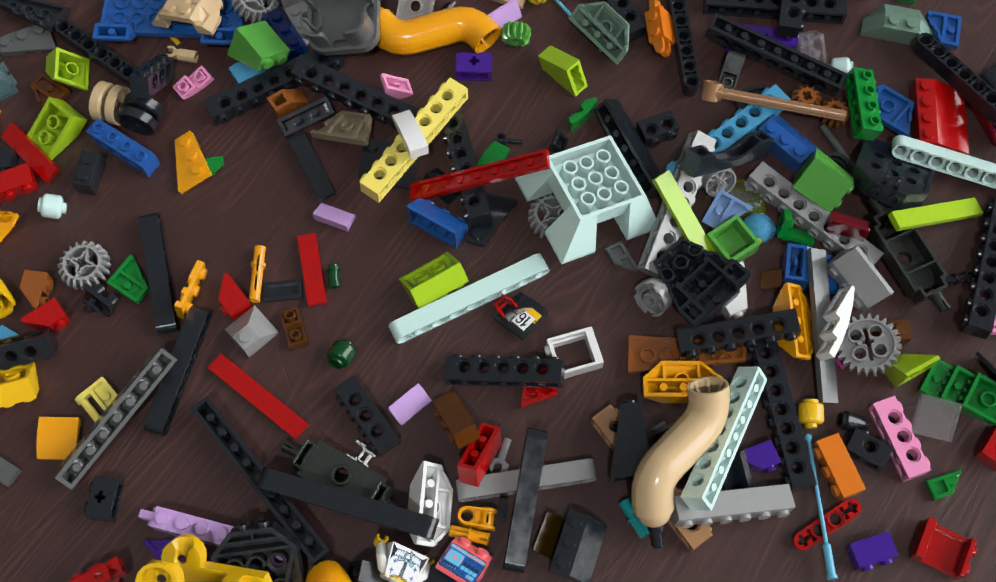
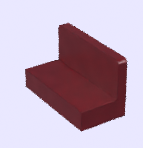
[826,211,870,241]

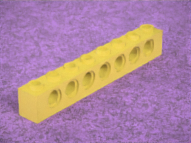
[360,78,468,203]

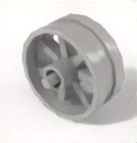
[702,168,736,197]

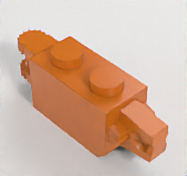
[644,0,676,58]

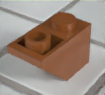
[267,89,310,119]
[20,270,54,309]

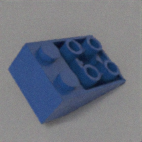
[782,243,839,295]

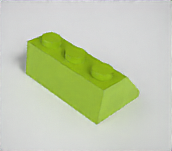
[399,251,469,309]

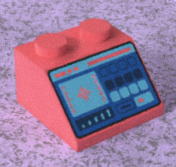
[435,536,493,582]

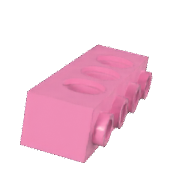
[868,396,931,482]

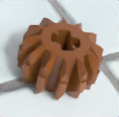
[790,84,822,116]
[818,97,850,130]

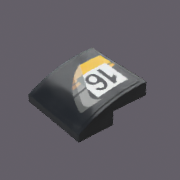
[494,292,549,341]

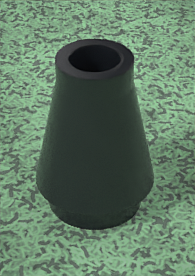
[837,411,869,430]

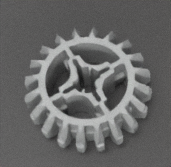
[231,0,279,24]
[528,193,564,241]
[57,240,111,291]

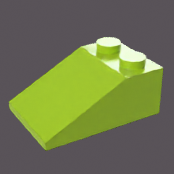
[27,97,88,160]

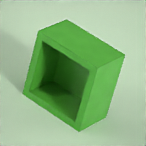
[706,215,761,262]

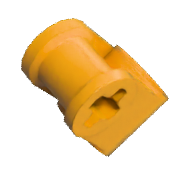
[458,506,498,531]

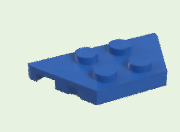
[847,84,914,137]

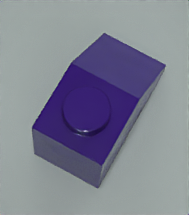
[745,440,781,474]

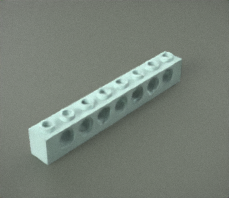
[681,366,767,511]

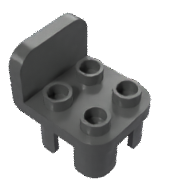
[300,0,380,56]

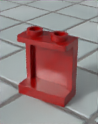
[909,517,977,580]

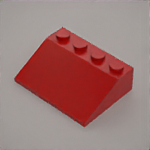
[909,78,969,155]

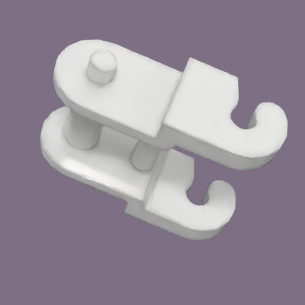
[346,440,376,467]

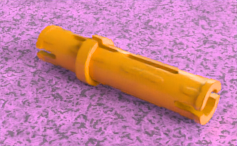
[248,245,266,303]

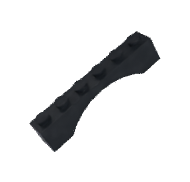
[680,130,775,178]

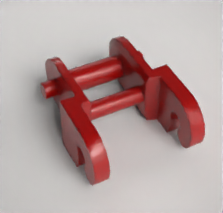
[492,294,518,318]

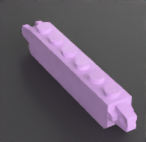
[138,506,283,562]

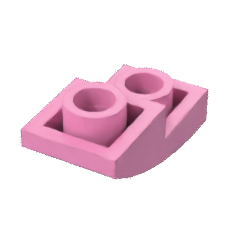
[173,65,215,100]

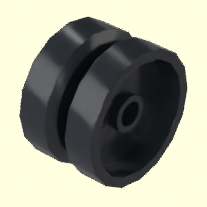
[116,92,164,136]

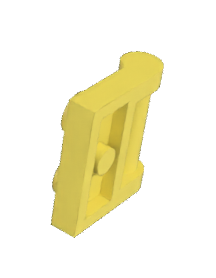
[75,376,118,422]

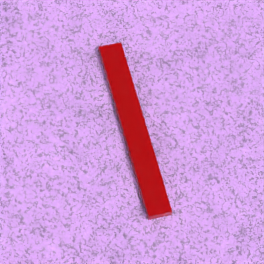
[410,149,550,202]

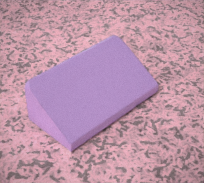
[488,0,522,29]
[313,203,356,232]
[388,383,432,426]

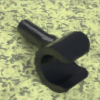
[497,133,523,146]

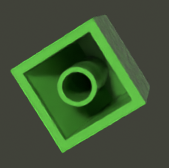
[227,20,290,71]
[792,148,855,212]

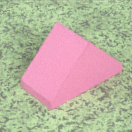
[380,73,413,99]

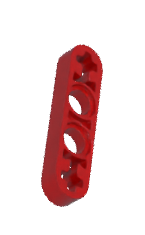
[792,499,862,552]

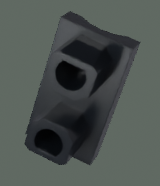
[82,283,118,317]

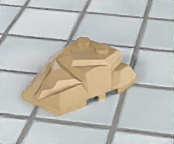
[152,0,224,36]

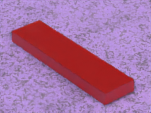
[1,123,60,183]
[297,233,327,307]

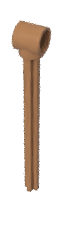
[701,80,847,121]

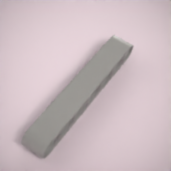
[456,459,597,502]

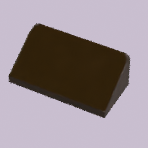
[532,512,565,559]

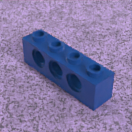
[86,118,160,177]

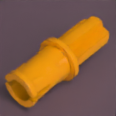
[449,525,491,546]

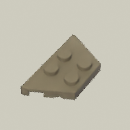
[310,110,373,146]

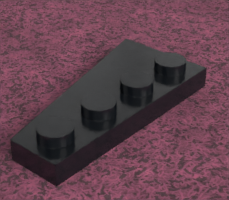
[0,0,69,33]

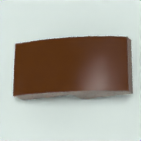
[279,306,309,351]

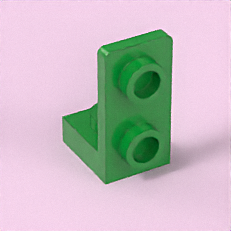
[776,209,815,246]

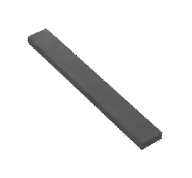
[807,248,838,404]

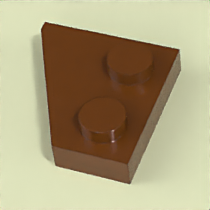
[30,72,71,108]

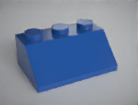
[758,115,820,174]
[407,198,468,249]

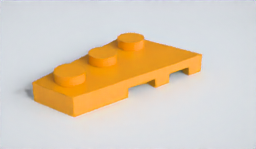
[175,131,212,194]
[174,260,207,319]

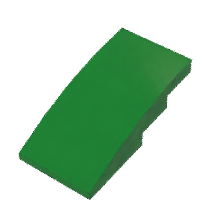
[918,359,996,426]

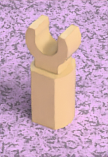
[167,45,198,63]

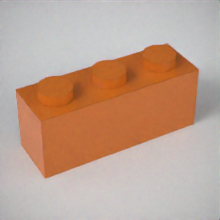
[812,433,866,502]

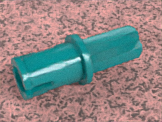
[619,498,650,539]

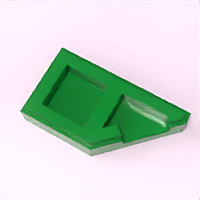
[924,470,962,501]

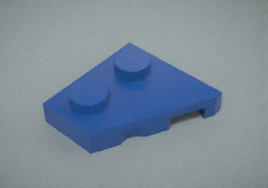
[926,10,962,50]

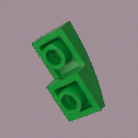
[568,97,598,132]
[477,141,510,166]

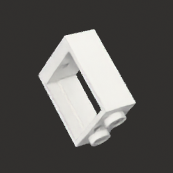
[544,326,604,379]

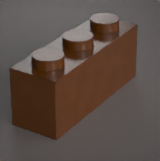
[432,390,480,449]

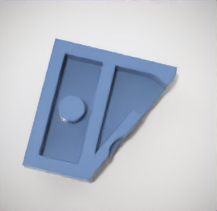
[701,189,752,229]

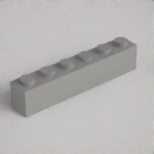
[671,484,796,529]

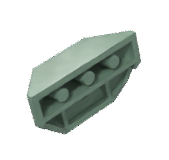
[568,1,630,64]
[860,4,933,46]

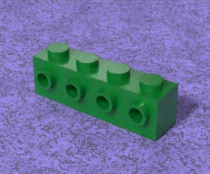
[845,67,883,141]

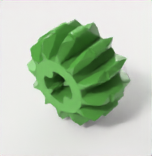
[501,20,531,47]

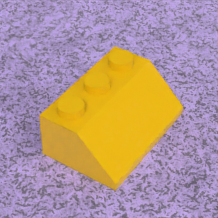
[0,361,39,408]

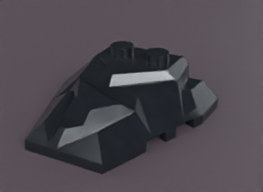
[653,237,751,327]

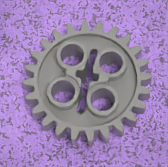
[837,313,902,377]

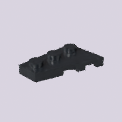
[466,192,518,247]

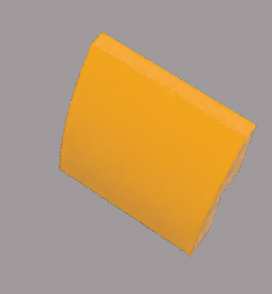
[36,417,81,460]

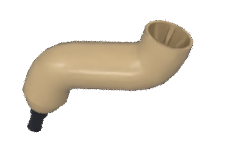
[631,377,730,549]

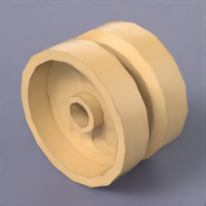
[89,81,130,126]

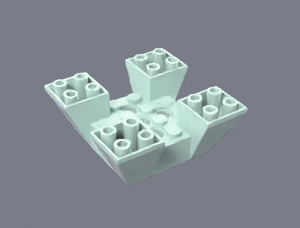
[515,135,656,264]

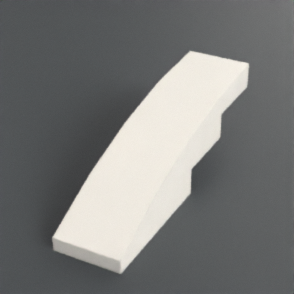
[816,285,855,361]

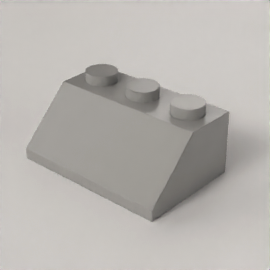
[827,246,894,311]

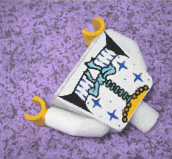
[373,533,435,582]

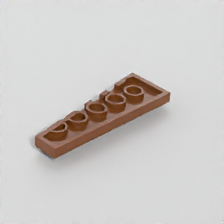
[627,335,746,374]

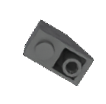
[718,49,746,90]

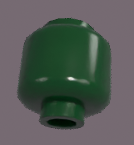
[327,340,356,369]

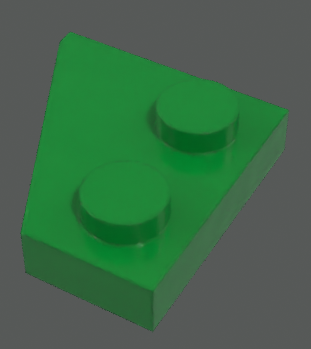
[107,254,150,305]

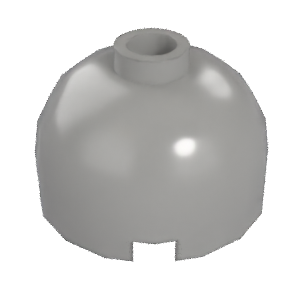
[634,277,672,317]

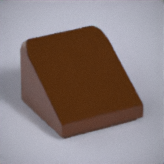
[760,269,782,291]

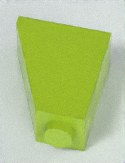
[538,45,588,97]

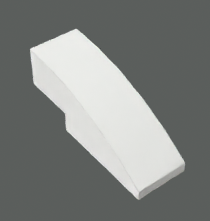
[392,110,429,159]

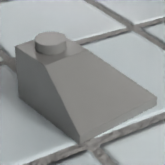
[224,305,279,357]

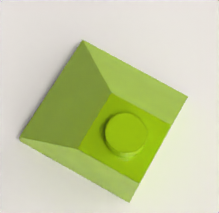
[45,47,90,91]
[884,354,940,388]

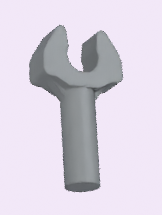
[489,437,512,473]

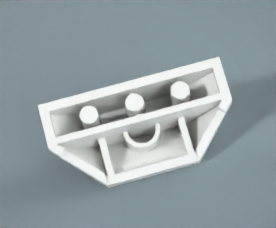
[408,461,453,547]

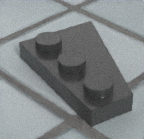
[0,25,57,56]

